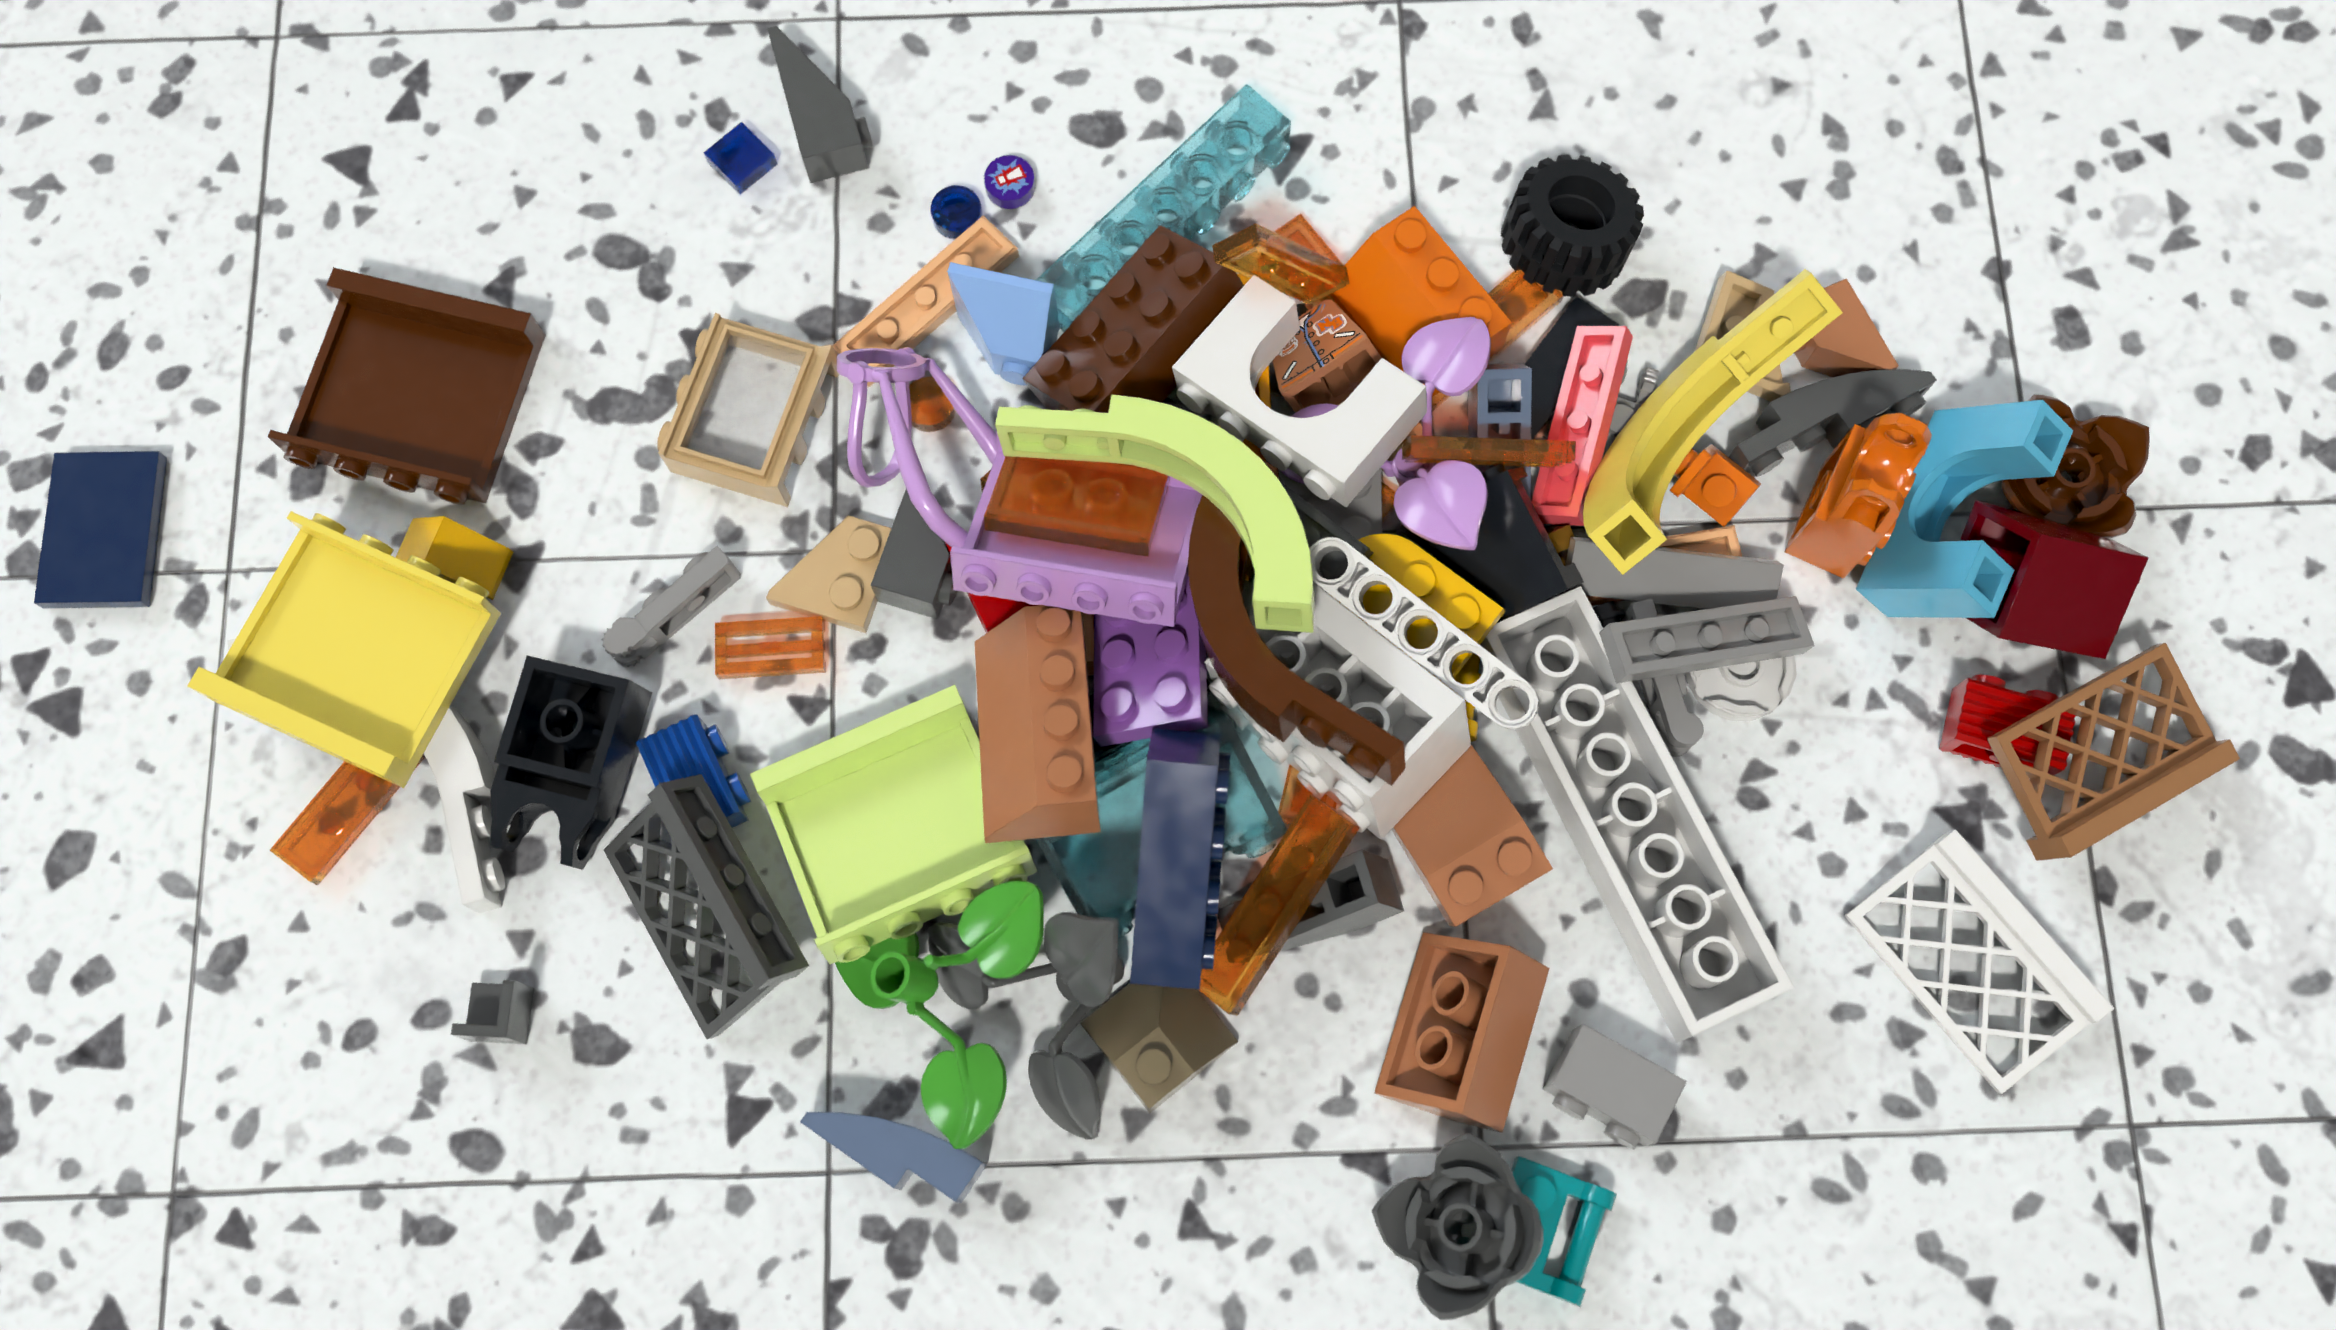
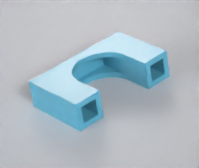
[1856,400,2073,618]

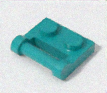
[1511,1156,1617,1307]

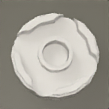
[1686,655,1797,721]

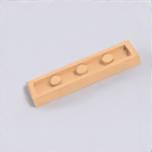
[832,216,1019,387]

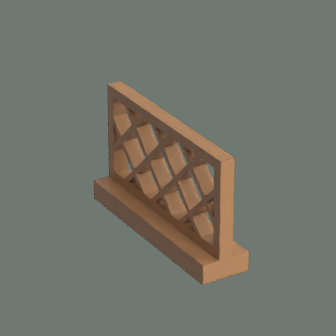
[1987,643,2240,861]

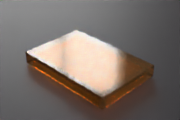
[984,456,1170,557]

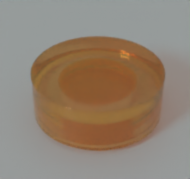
[909,377,956,432]

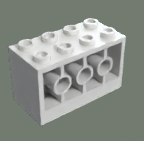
[1205,582,1471,840]

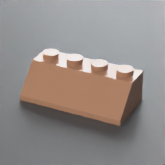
[974,605,1101,843]

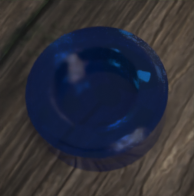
[930,185,983,239]

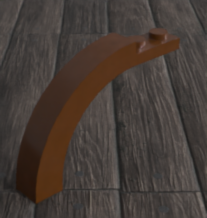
[1188,460,1406,785]

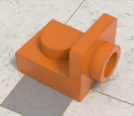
[1669,444,1762,527]

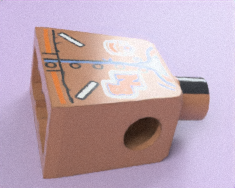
[1273,299,1382,413]

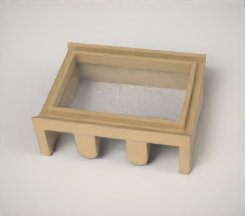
[657,313,839,507]

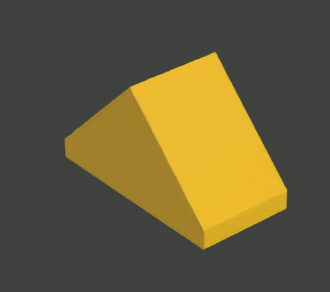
[396,516,513,600]

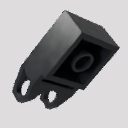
[490,655,652,870]

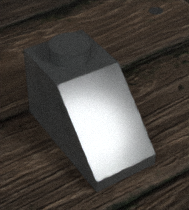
[871,489,957,619]

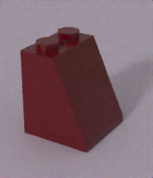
[1960,500,2149,659]

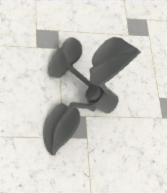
[927,912,1124,1140]

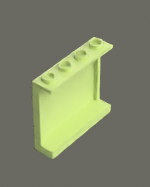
[750,685,1038,964]

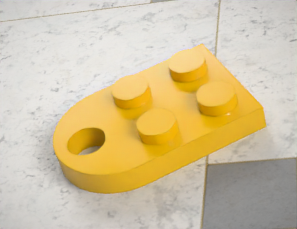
[1328,533,1506,687]

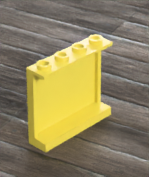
[187,511,501,788]

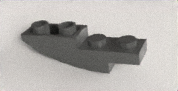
[1729,369,1937,477]

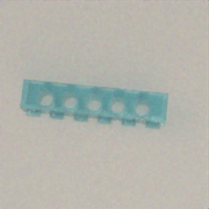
[1036,84,1291,332]

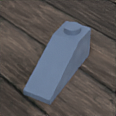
[1468,363,1532,500]

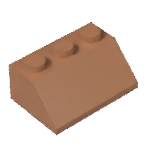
[1375,932,1550,1133]

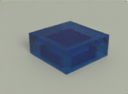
[704,122,778,195]

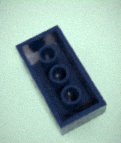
[1130,728,1231,990]

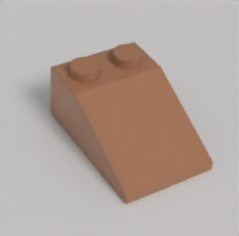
[1391,745,1553,927]

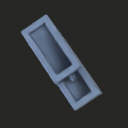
[800,1112,987,1203]

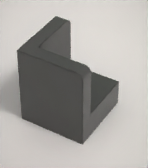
[451,980,534,1044]

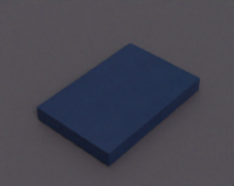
[34,451,167,609]

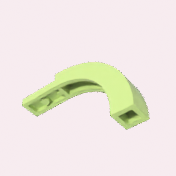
[995,395,1314,633]

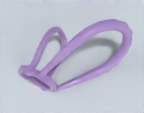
[837,347,998,548]

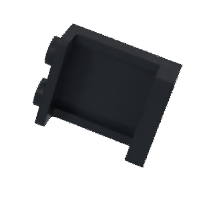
[1425,463,1584,623]

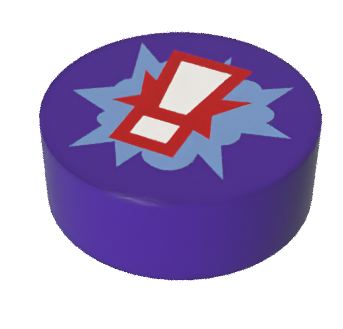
[984,155,1035,209]

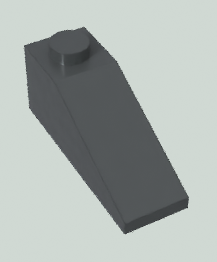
[767,26,873,183]
[1217,849,1404,964]

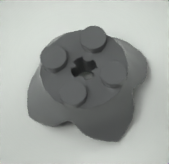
[1371,1133,1543,1320]

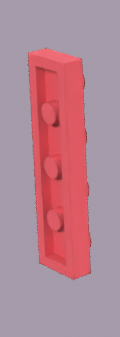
[1531,326,1633,526]

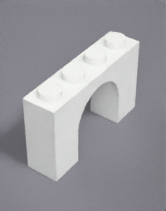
[1172,275,1427,507]

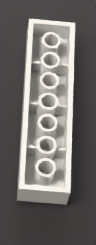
[1480,586,1794,1043]

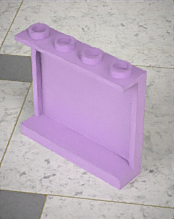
[950,430,1202,627]

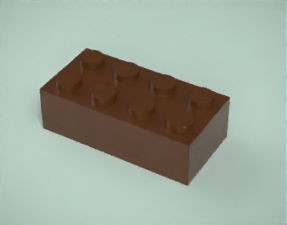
[1022,225,1244,413]

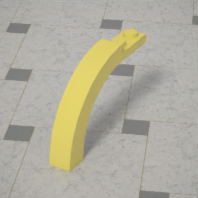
[1583,269,1843,575]

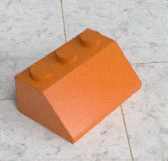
[1326,206,1512,397]

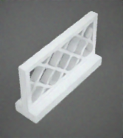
[1844,829,2115,1094]

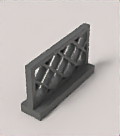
[604,774,809,1040]

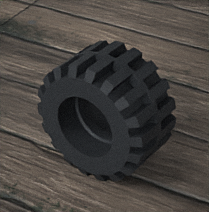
[1501,154,1644,297]

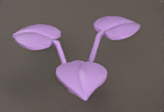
[1265,317,1491,550]

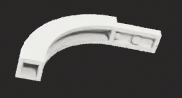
[227,638,505,913]

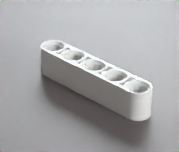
[1309,537,1539,730]

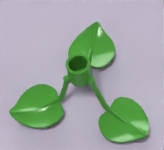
[835,881,1044,1149]

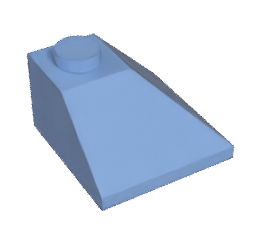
[947,262,1059,385]

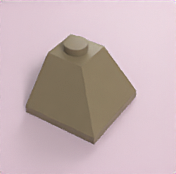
[1080,984,1238,1113]

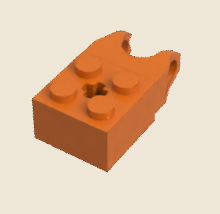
[1784,413,1932,578]

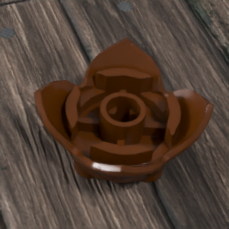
[2000,394,2150,538]

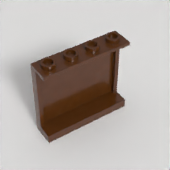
[268,267,546,505]

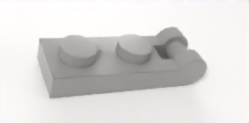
[1622,599,1704,757]

